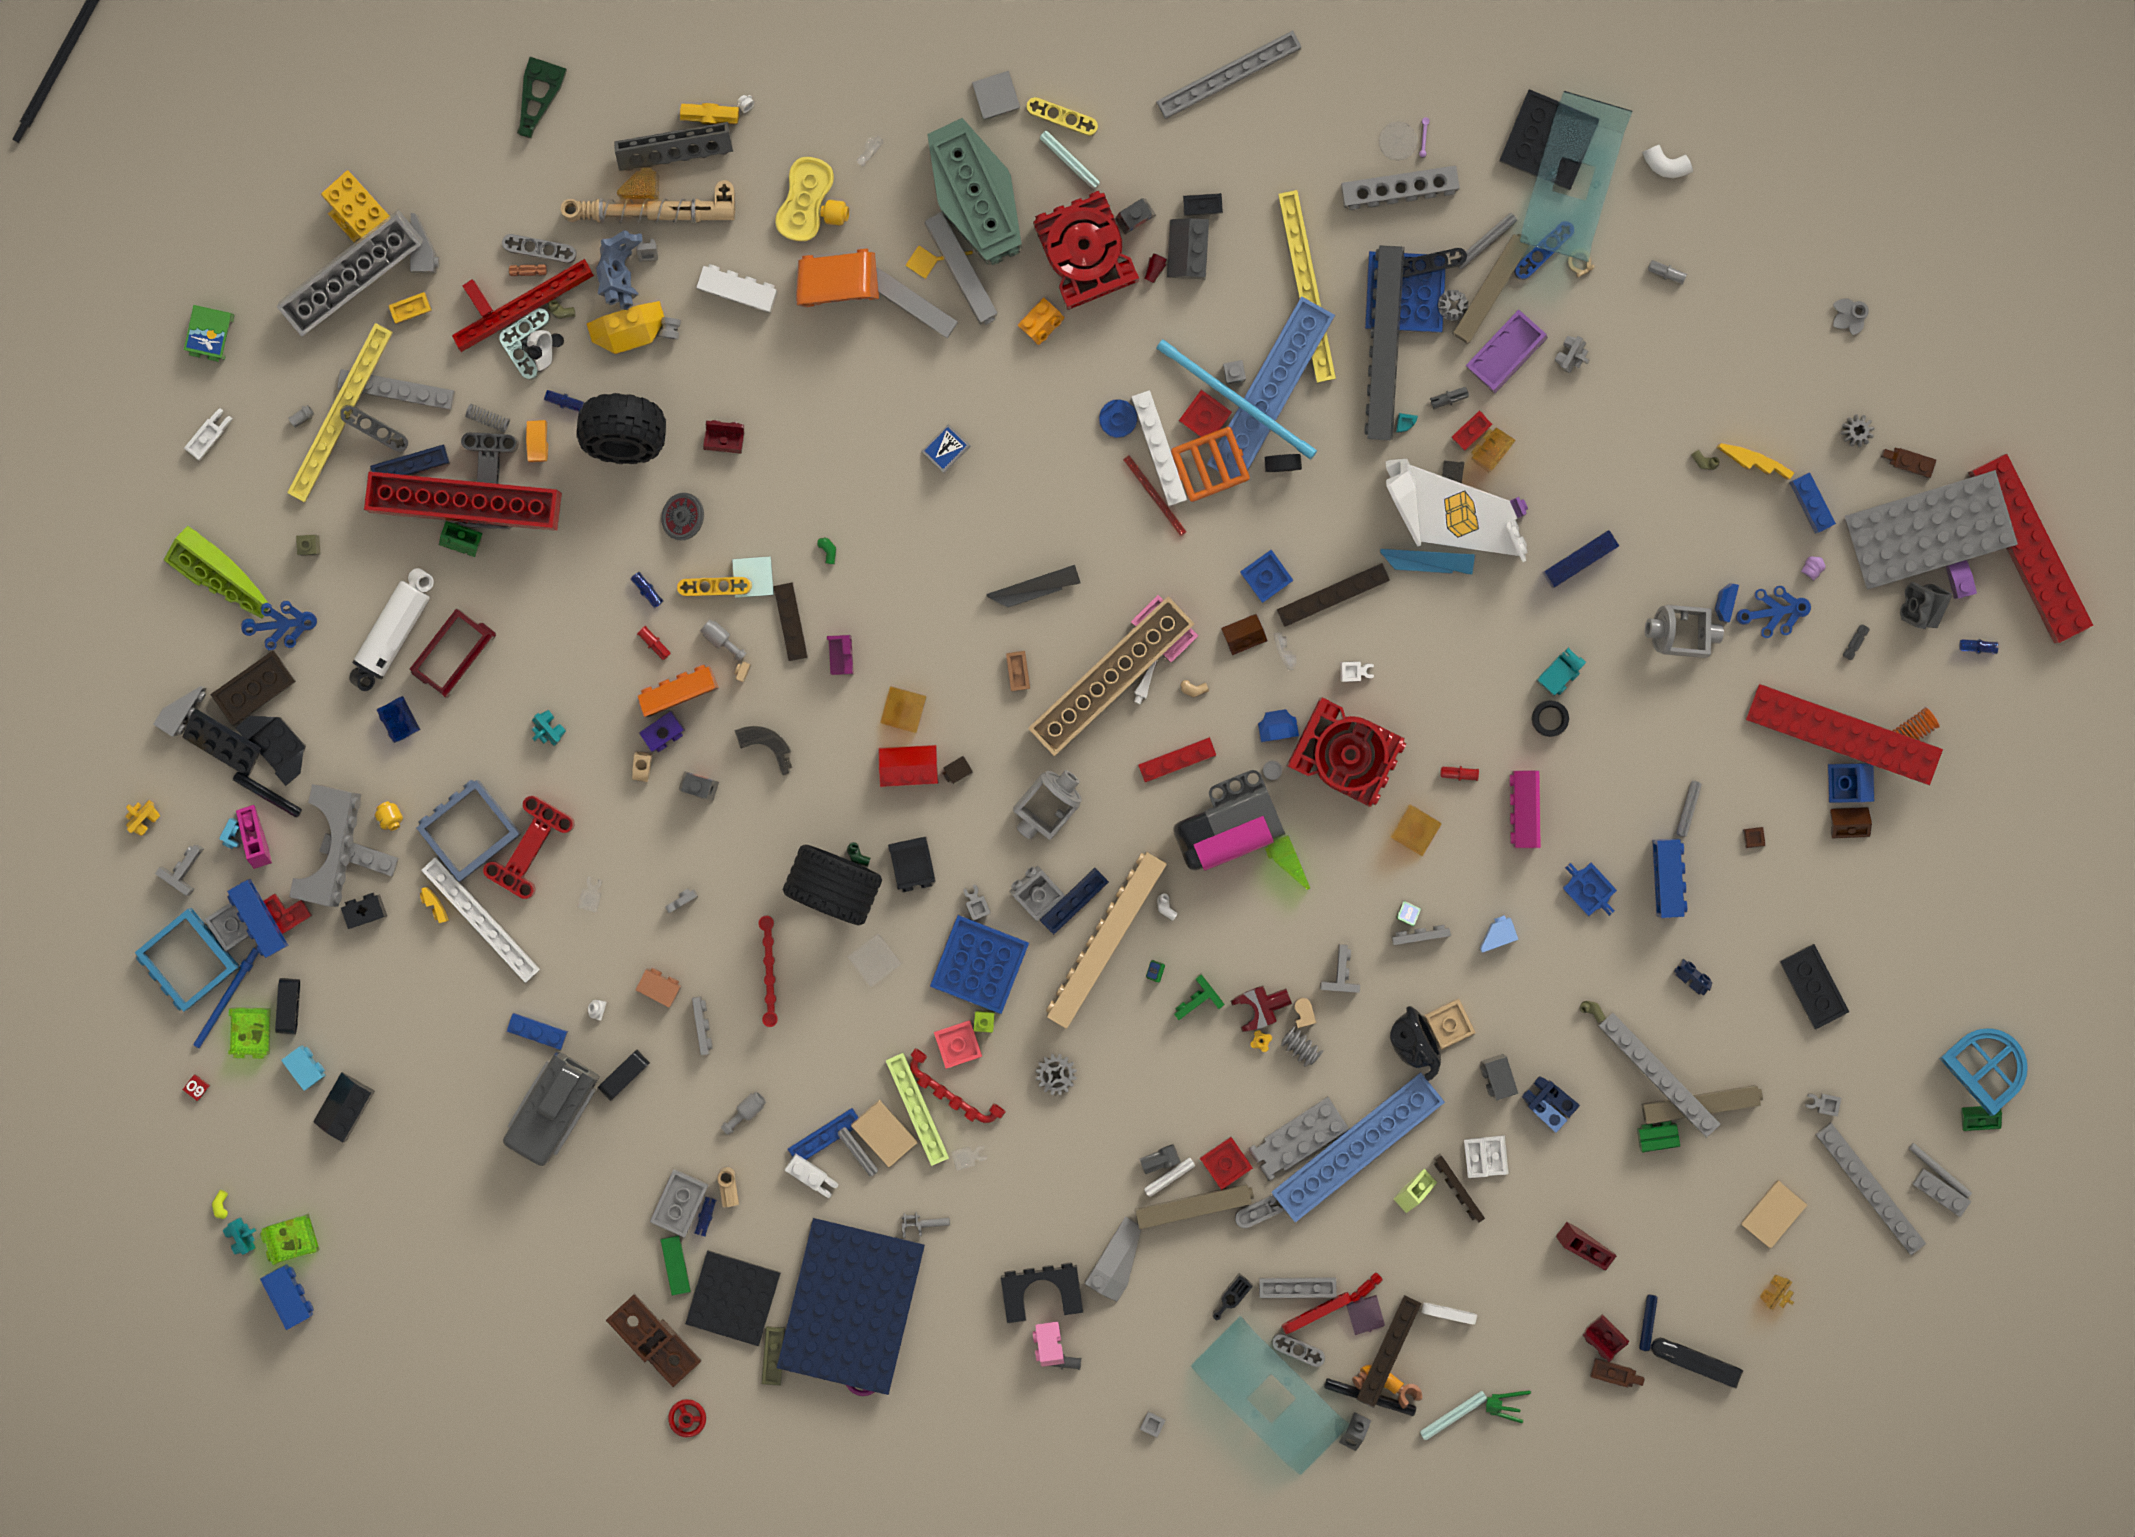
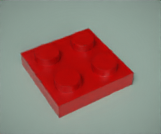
[1179,389,1232,437]
[1200,1136,1253,1190]

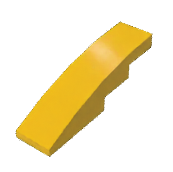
[1716,443,1794,480]

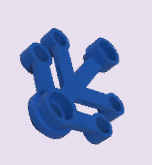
[1736,586,1811,638]
[241,601,317,650]

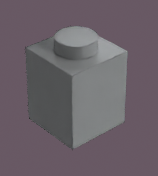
[1223,360,1246,384]

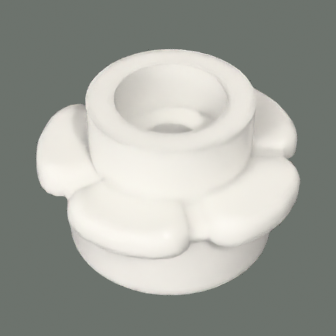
[737,95,755,113]

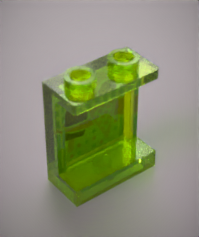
[228,1007,271,1059]
[260,1213,320,1265]

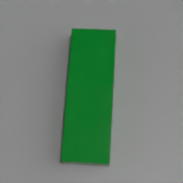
[660,1235,691,1296]

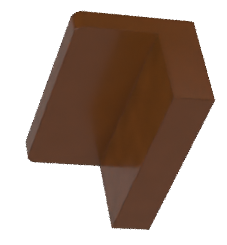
[1221,614,1268,656]
[1830,807,1872,839]

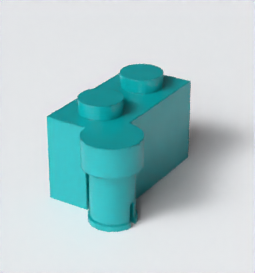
[1536,647,1586,696]

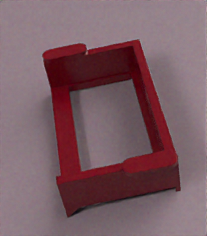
[409,609,496,698]

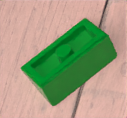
[1961,1106,2002,1131]

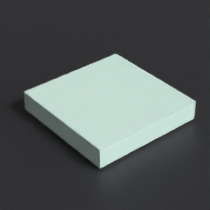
[732,556,774,598]

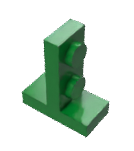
[1174,974,1225,1020]

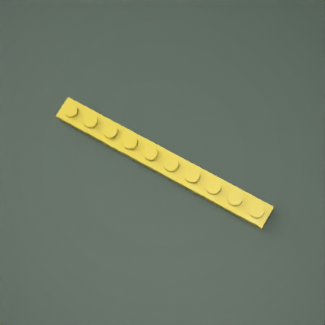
[1278,190,1336,383]
[287,323,393,502]

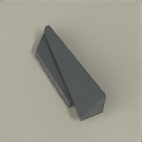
[986,565,1081,607]

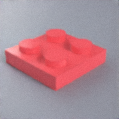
[934,1020,982,1069]

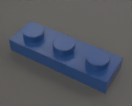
[507,1013,568,1050]

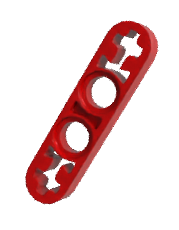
[1281,1292,1352,1334]

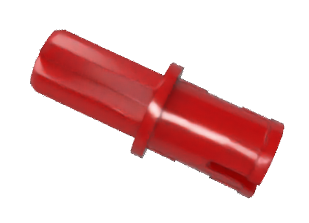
[637,626,671,660]
[1440,766,1479,781]

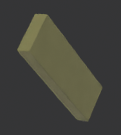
[762,1326,785,1386]

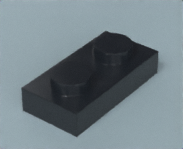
[1183,193,1223,216]

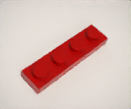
[1138,737,1216,782]

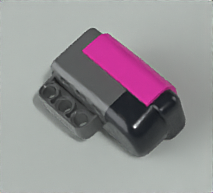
[1173,770,1285,871]

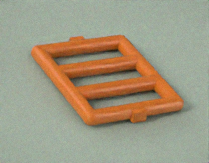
[1171,427,1250,502]

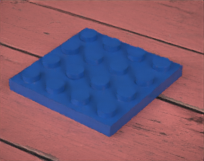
[1365,251,1445,333]
[930,915,1029,1014]

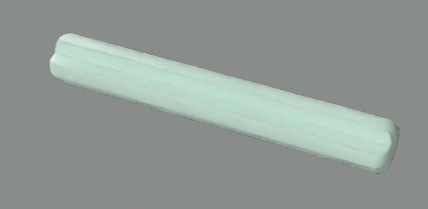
[1040,131,1100,190]
[1420,1391,1487,1440]

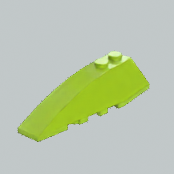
[164,526,269,619]

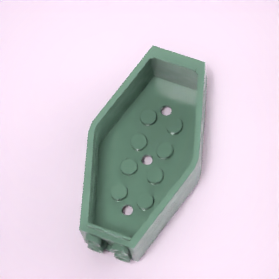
[927,118,1022,265]

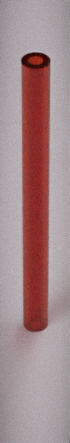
[1123,455,1187,536]

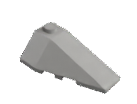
[1085,1216,1141,1301]

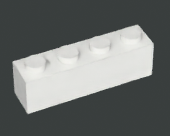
[696,264,778,313]

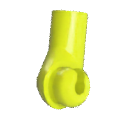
[212,1189,228,1219]

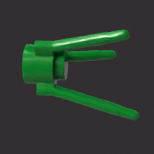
[1486,1391,1531,1423]

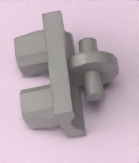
[1555,336,1590,373]

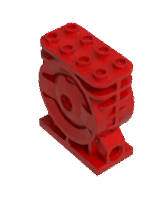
[1033,191,1139,310]
[1286,697,1407,807]

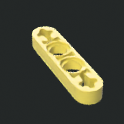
[1027,97,1098,136]

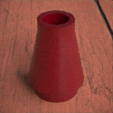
[1144,253,1167,283]

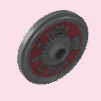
[661,493,704,541]

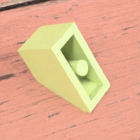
[1394,1169,1437,1213]

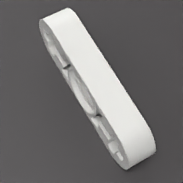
[1421,1303,1477,1324]

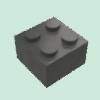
[1480,1054,1519,1101]

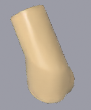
[1180,680,1209,697]

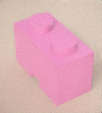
[1033,1322,1064,1367]

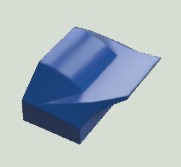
[1715,583,1739,623]
[1258,709,1299,742]

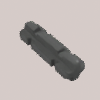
[1843,625,1870,660]

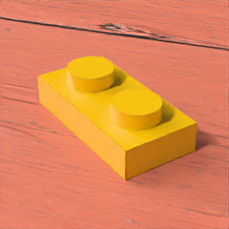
[388,292,432,324]

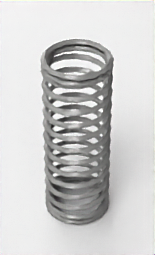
[465,403,510,432]

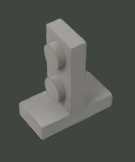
[155,844,204,896]
[1320,944,1360,993]

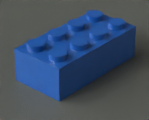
[1652,839,1688,918]

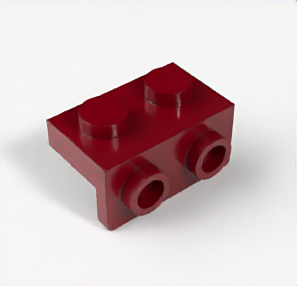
[703,420,745,454]
[1583,1314,1629,1362]

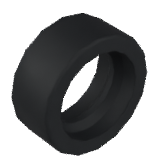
[1264,454,1302,472]
[1532,700,1569,737]

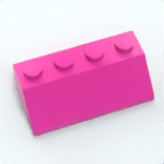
[1509,770,1541,848]

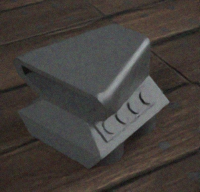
[1900,582,1952,629]

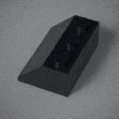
[313,1072,375,1143]

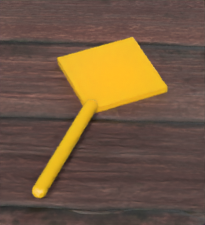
[905,246,973,279]

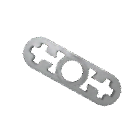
[1272,1333,1325,1367]

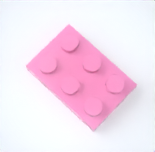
[1131,595,1198,662]

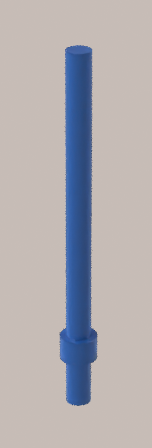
[193,947,259,1048]

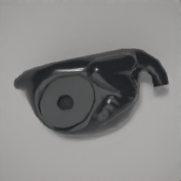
[1390,1006,1441,1081]

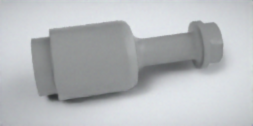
[700,620,746,661]
[721,1092,766,1135]

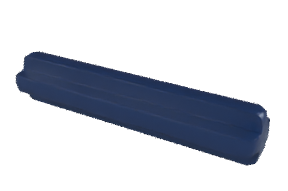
[1639,1294,1658,1351]

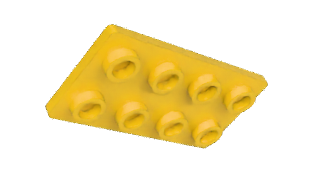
[321,170,389,242]

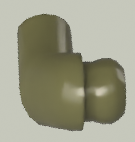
[548,300,576,319]

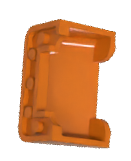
[796,249,879,307]

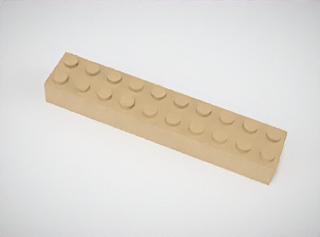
[1028,596,1195,756]
[1046,851,1167,1029]

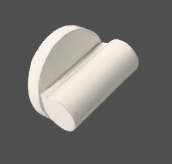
[588,1000,607,1021]

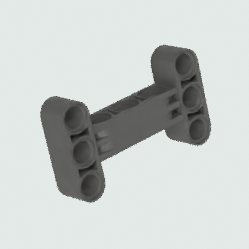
[458,432,519,529]

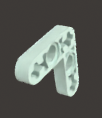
[499,308,550,379]

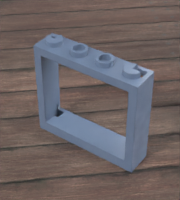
[416,780,521,882]

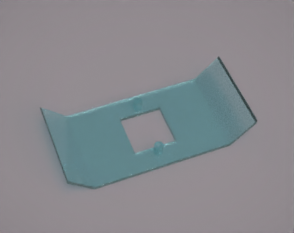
[1520,91,1633,262]
[1191,1315,1349,1475]

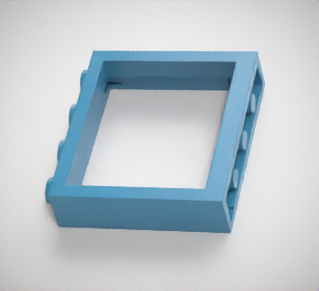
[135,908,240,1012]

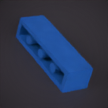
[227,879,289,958]

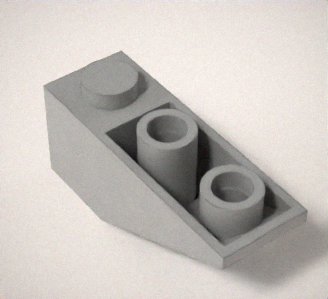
[153,686,206,737]

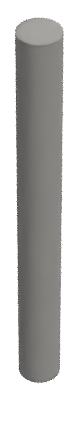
[1908,1143,1972,1198]

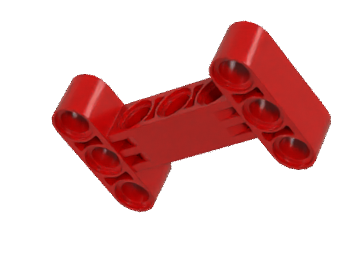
[483,796,575,899]

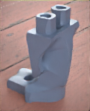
[596,230,643,310]

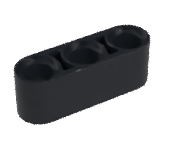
[275,978,300,1035]
[597,1049,650,1101]

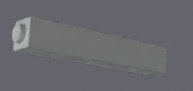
[924,212,997,325]

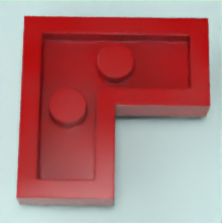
[264,893,312,934]

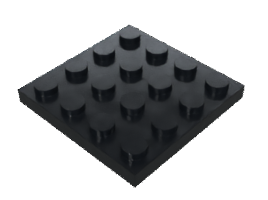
[1499,89,1600,190]
[685,1250,781,1346]

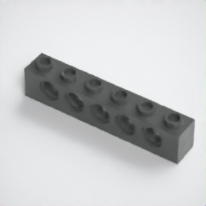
[614,122,733,171]

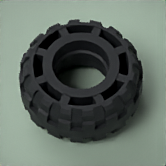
[576,393,666,464]

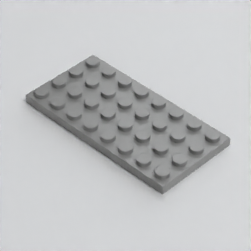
[1845,470,2018,590]

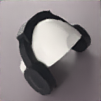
[522,330,564,371]

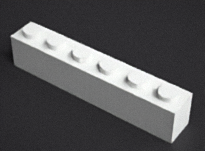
[1132,390,1187,507]

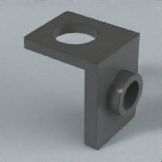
[1339,1412,1371,1451]

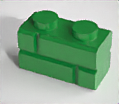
[439,521,483,557]
[1637,1120,1680,1153]

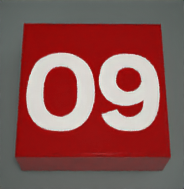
[182,1074,210,1101]

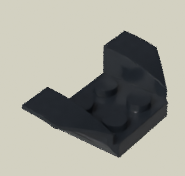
[235,716,306,786]

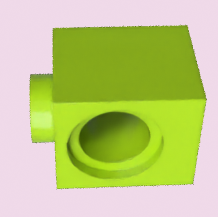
[974,1011,995,1033]

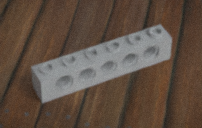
[1341,166,1460,210]

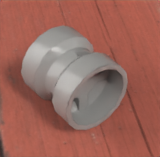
[659,317,681,339]

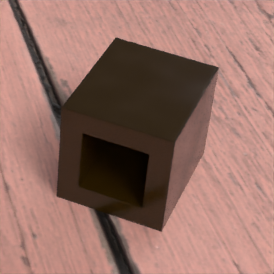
[942,756,973,784]

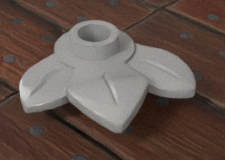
[1833,298,1869,335]

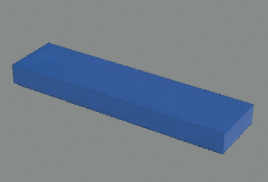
[788,1108,859,1160]

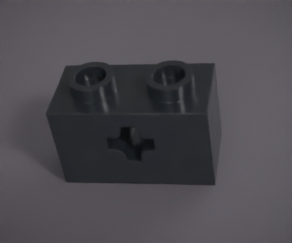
[341,892,387,929]

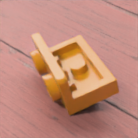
[1018,297,1065,345]

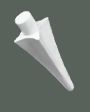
[1133,659,1158,705]

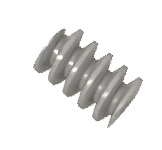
[1281,1026,1323,1067]

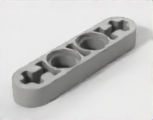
[502,234,577,263]

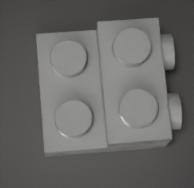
[1010,865,1065,921]

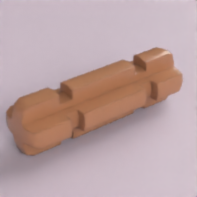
[509,264,547,276]

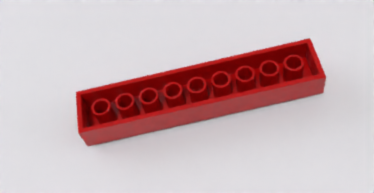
[1968,454,2094,643]
[364,472,562,531]

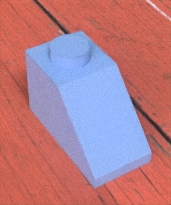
[1480,915,1519,953]

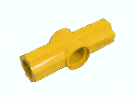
[680,103,739,125]

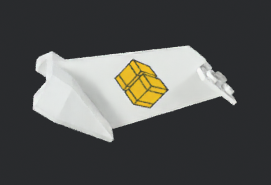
[1386,459,1528,562]

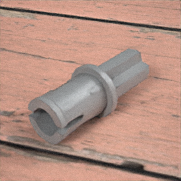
[1648,260,1687,285]

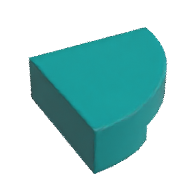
[1396,413,1418,433]

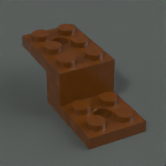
[606,1293,702,1387]

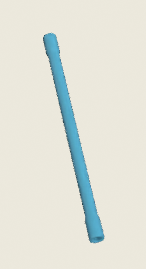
[1156,339,1317,460]

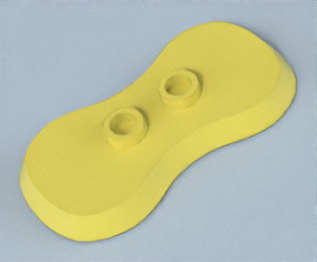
[775,157,834,241]

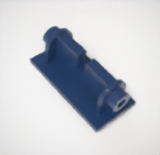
[1674,959,1713,996]

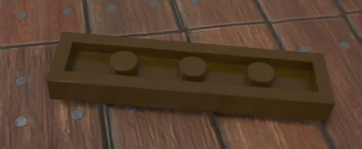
[774,582,808,661]
[1434,1154,1485,1223]

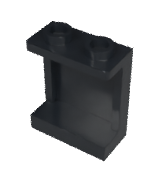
[888,836,936,892]

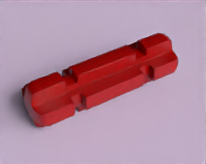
[1350,1273,1383,1304]

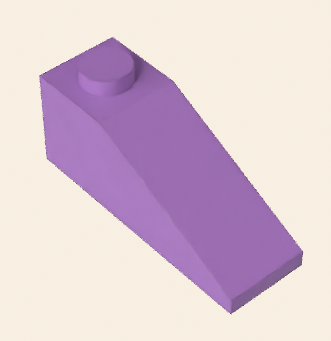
[1946,560,1977,599]

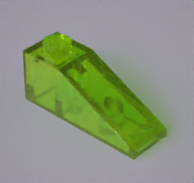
[1265,835,1310,890]

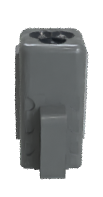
[503,1051,600,1166]

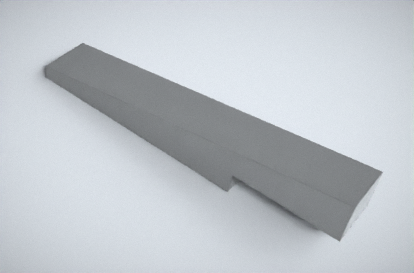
[876,267,958,338]

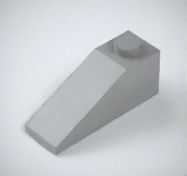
[410,213,439,273]

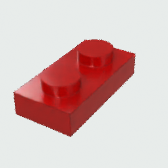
[1451,410,1493,451]

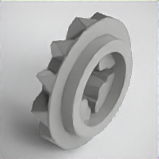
[1438,290,1468,321]

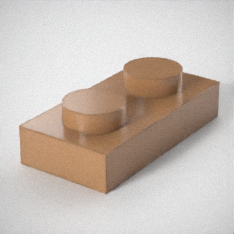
[1006,651,1030,691]

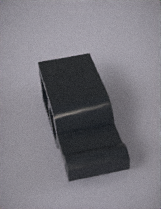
[1212,1273,1253,1321]

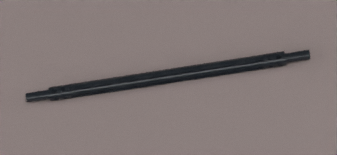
[12,0,99,143]

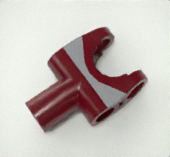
[1231,986,1292,1032]

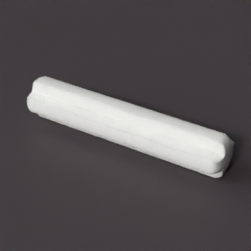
[1144,1158,1195,1197]

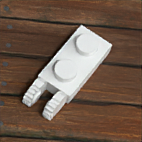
[184,408,233,461]
[785,1153,838,1198]

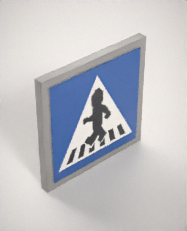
[921,424,971,473]

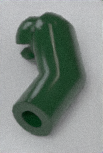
[847,842,871,867]

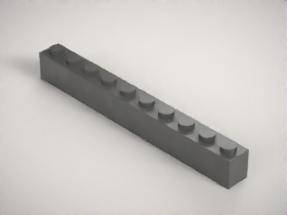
[1365,245,1405,440]

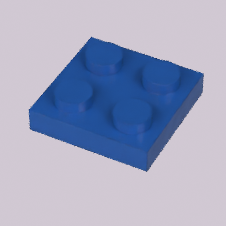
[1240,550,1294,603]

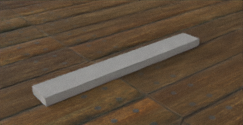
[1156,31,1302,119]

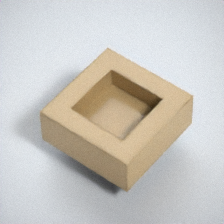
[734,661,752,682]

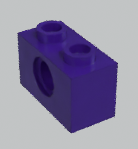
[639,711,685,753]

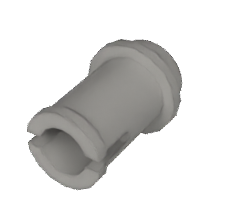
[288,405,314,428]

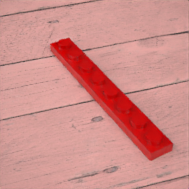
[452,259,594,352]

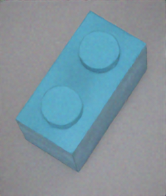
[281,1045,326,1091]

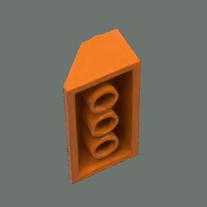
[638,665,719,717]

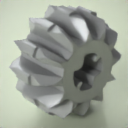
[1841,414,1875,447]

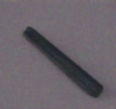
[1324,1378,1417,1416]

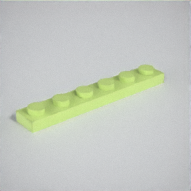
[886,1053,949,1166]

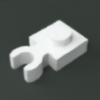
[1340,662,1374,682]

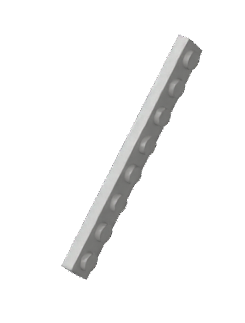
[1598,1013,1721,1138]
[1815,1123,1926,1255]

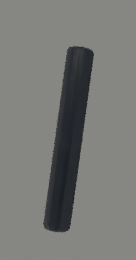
[233,772,302,817]

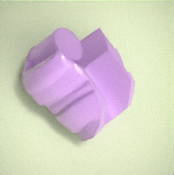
[1801,556,1826,581]

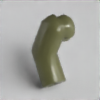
[1691,449,1720,470]
[1580,1001,1606,1023]

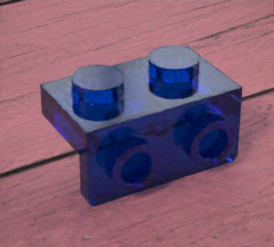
[377,696,421,743]

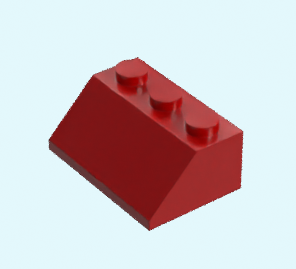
[879,745,939,787]

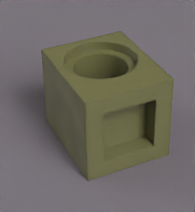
[296,535,320,556]

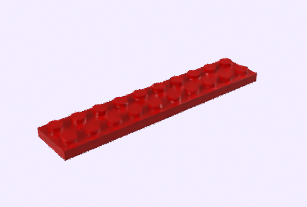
[1746,684,1943,786]

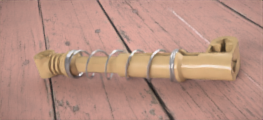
[560,180,735,223]

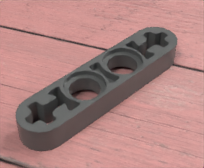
[340,405,408,452]

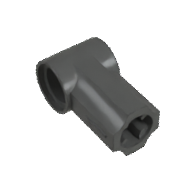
[1140,1144,1181,1174]

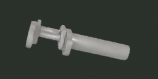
[902,1212,950,1238]

